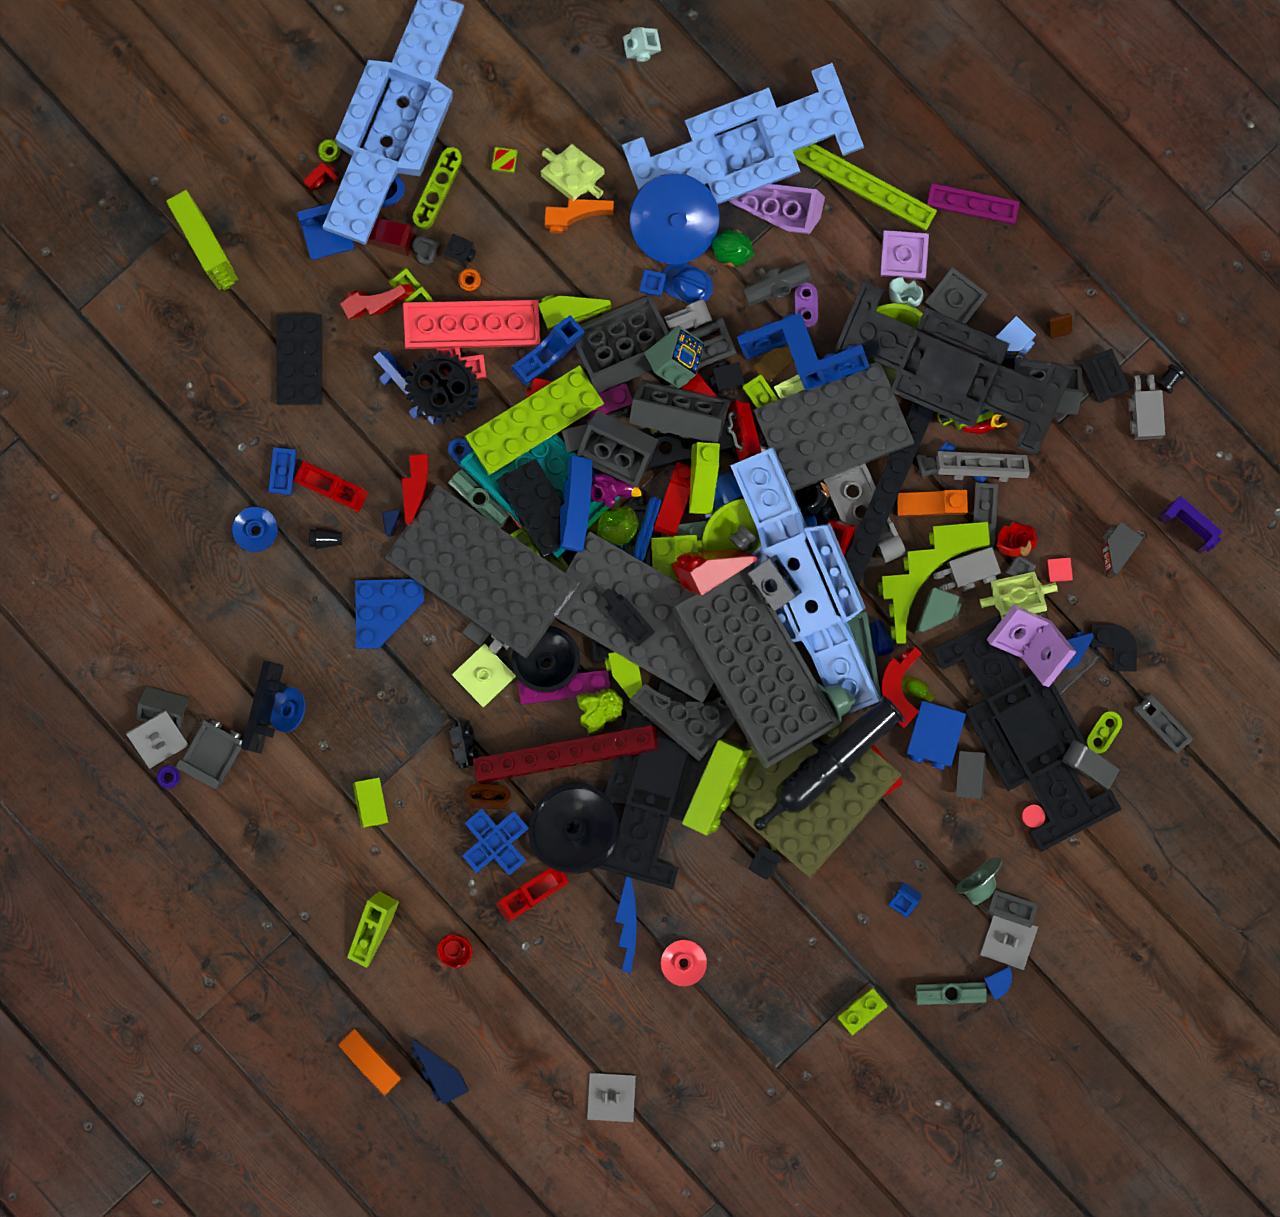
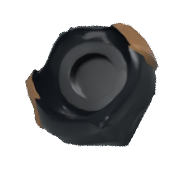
[793,480,830,516]

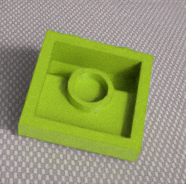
[651,535,702,583]

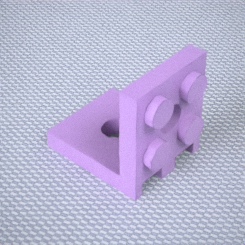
[987,604,1076,687]

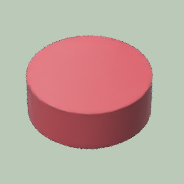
[1022,805,1045,828]

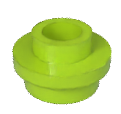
[318,139,341,162]

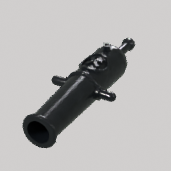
[754,695,905,831]

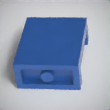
[905,701,966,770]

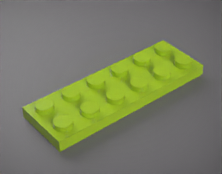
[465,365,604,476]

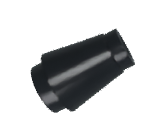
[309,527,342,550]

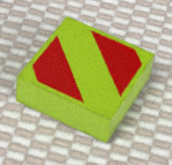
[492,147,518,174]

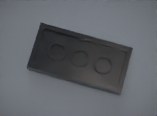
[276,314,323,405]
[496,458,563,558]

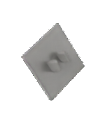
[126,710,189,769]
[980,915,1038,970]
[587,1073,636,1122]

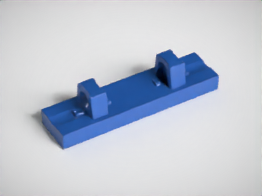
[373,350,441,424]

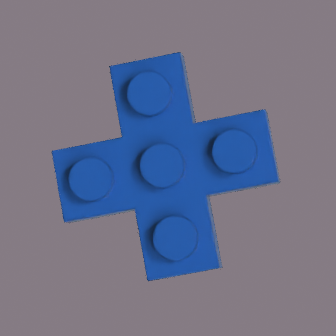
[462,809,529,876]

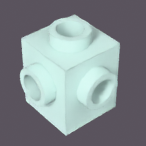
[623,27,661,62]

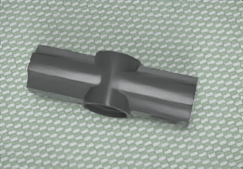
[743,261,812,306]

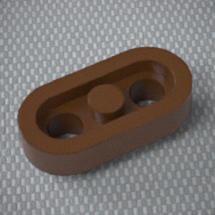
[465,784,511,809]

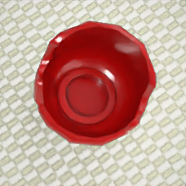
[437,933,472,969]

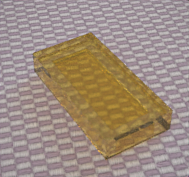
[753,345,793,384]

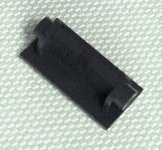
[449,720,479,769]

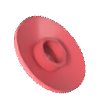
[661,940,707,986]

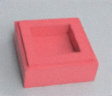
[1047,557,1073,583]

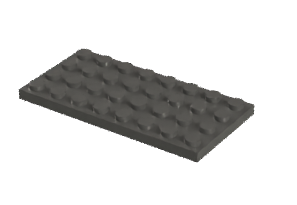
[385,485,580,659]
[556,532,714,703]
[672,566,840,769]

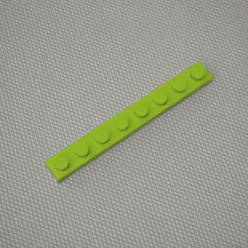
[793,144,937,232]

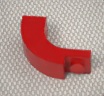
[880,647,922,729]

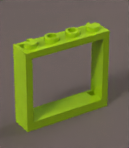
[166,190,239,290]

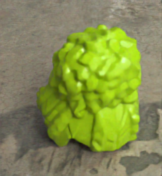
[576,688,623,735]

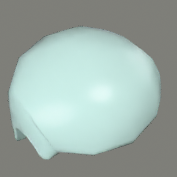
[889,277,923,307]

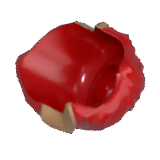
[996,521,1037,557]

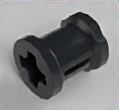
[1156,364,1186,394]

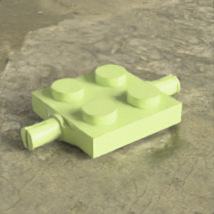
[541,144,604,201]
[980,571,1058,619]

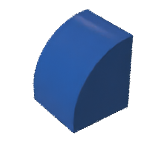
[985,965,1012,1000]

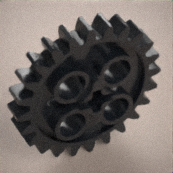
[404,351,479,424]

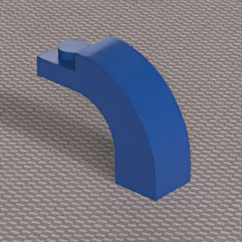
[511,315,585,386]

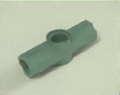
[448,469,511,528]
[915,982,987,1005]

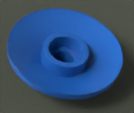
[232,507,278,552]
[270,687,305,732]

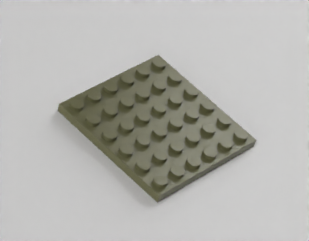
[728,722,901,878]

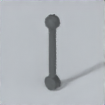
[585,408,631,424]

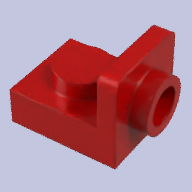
[303,162,340,192]

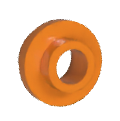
[458,269,481,291]

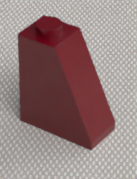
[366,218,415,256]

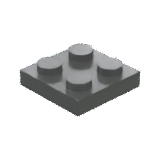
[925,267,988,324]

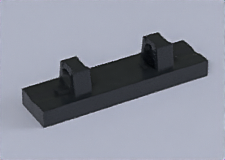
[241,660,286,754]

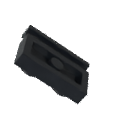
[1082,348,1131,403]

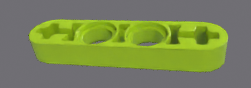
[413,147,462,230]

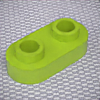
[1086,712,1122,754]

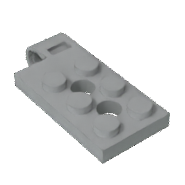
[823,464,906,563]

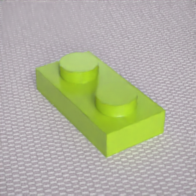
[742,374,779,409]

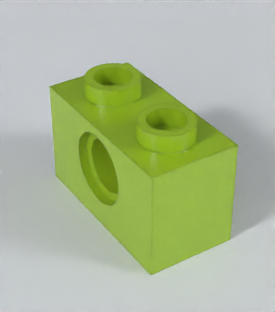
[836,987,888,1036]

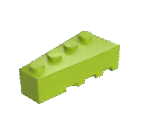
[682,738,753,836]

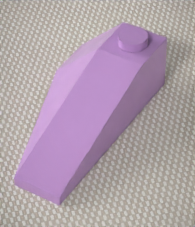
[729,184,825,234]

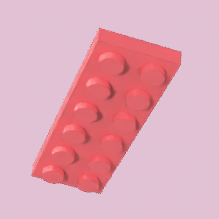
[402,300,540,349]

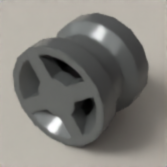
[728,524,757,552]

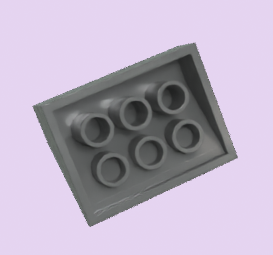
[575,295,669,393]

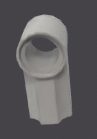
[664,300,712,332]

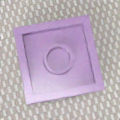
[880,230,929,280]

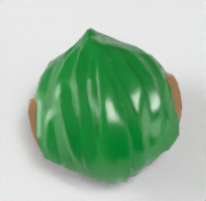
[712,229,755,268]

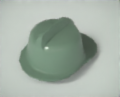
[816,682,855,722]
[955,857,1002,905]

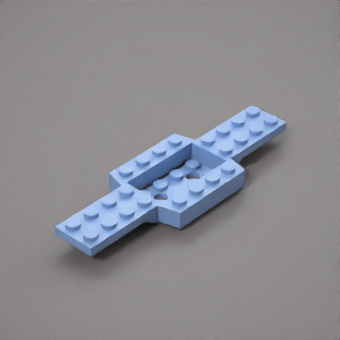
[323,0,464,245]
[731,447,880,716]

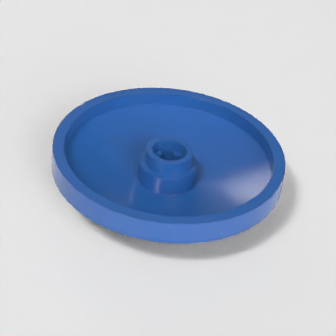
[629,173,719,264]

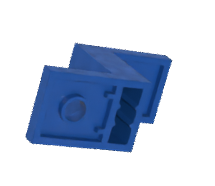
[737,313,870,390]

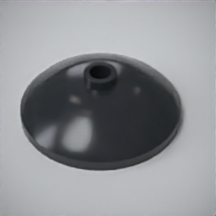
[511,626,580,693]

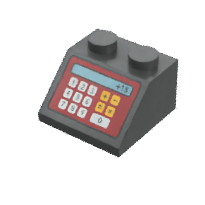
[1101,522,1143,579]

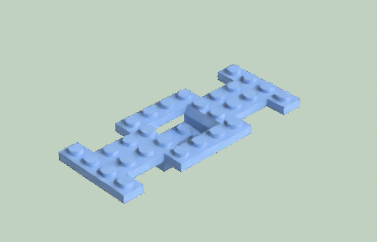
[622,63,864,205]

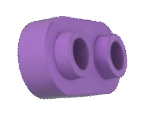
[795,283,818,329]

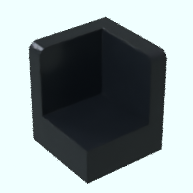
[747,845,782,880]

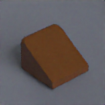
[1046,313,1072,338]

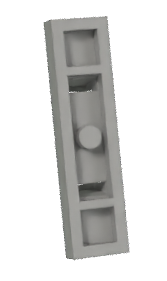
[936,451,1030,482]

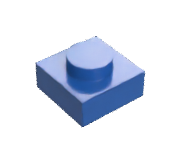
[639,269,666,297]

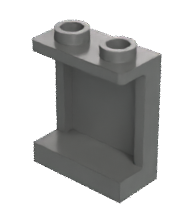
[176,718,243,790]

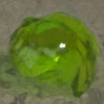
[597,506,639,546]

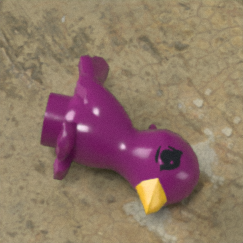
[591,474,641,507]

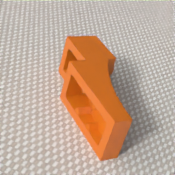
[545,199,614,233]
[897,490,968,517]

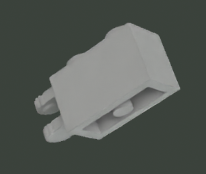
[1128,375,1165,440]
[933,547,1001,591]

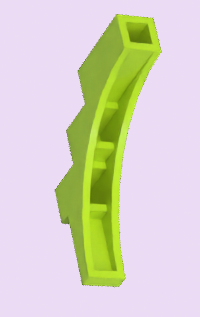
[878,522,990,645]

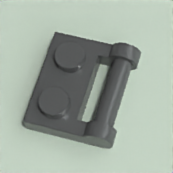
[689,317,737,370]

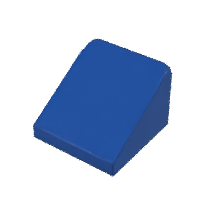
[888,883,922,918]

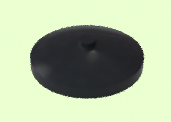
[529,783,620,874]

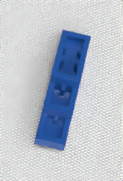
[560,455,592,552]
[615,877,637,973]

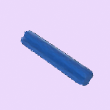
[632,497,662,561]

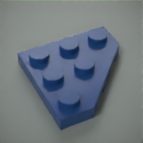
[355,579,424,649]

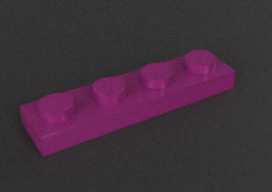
[927,183,1020,225]
[518,670,611,705]

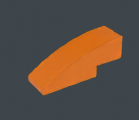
[338,1028,402,1095]

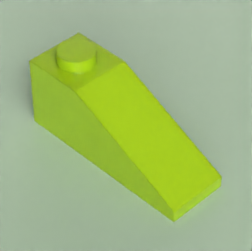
[538,295,611,332]
[689,442,720,515]
[605,651,645,716]
[347,891,399,968]

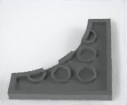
[629,684,736,761]

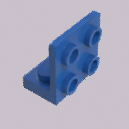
[297,203,354,260]

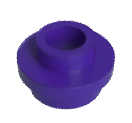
[157,765,180,788]

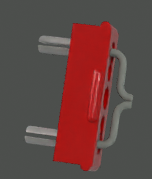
[726,400,769,461]

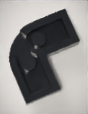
[1090,624,1137,672]

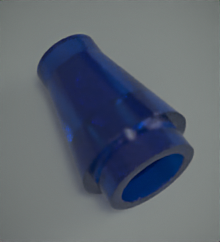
[870,620,895,656]

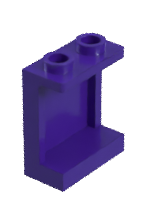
[1158,496,1223,553]

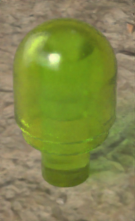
[905,678,936,702]

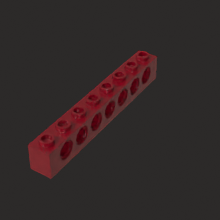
[473,725,660,783]

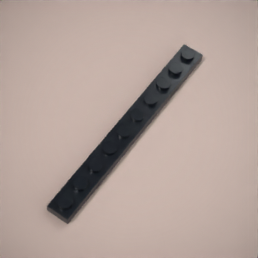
[845,402,934,585]

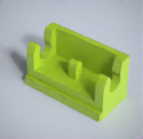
[353,778,388,829]

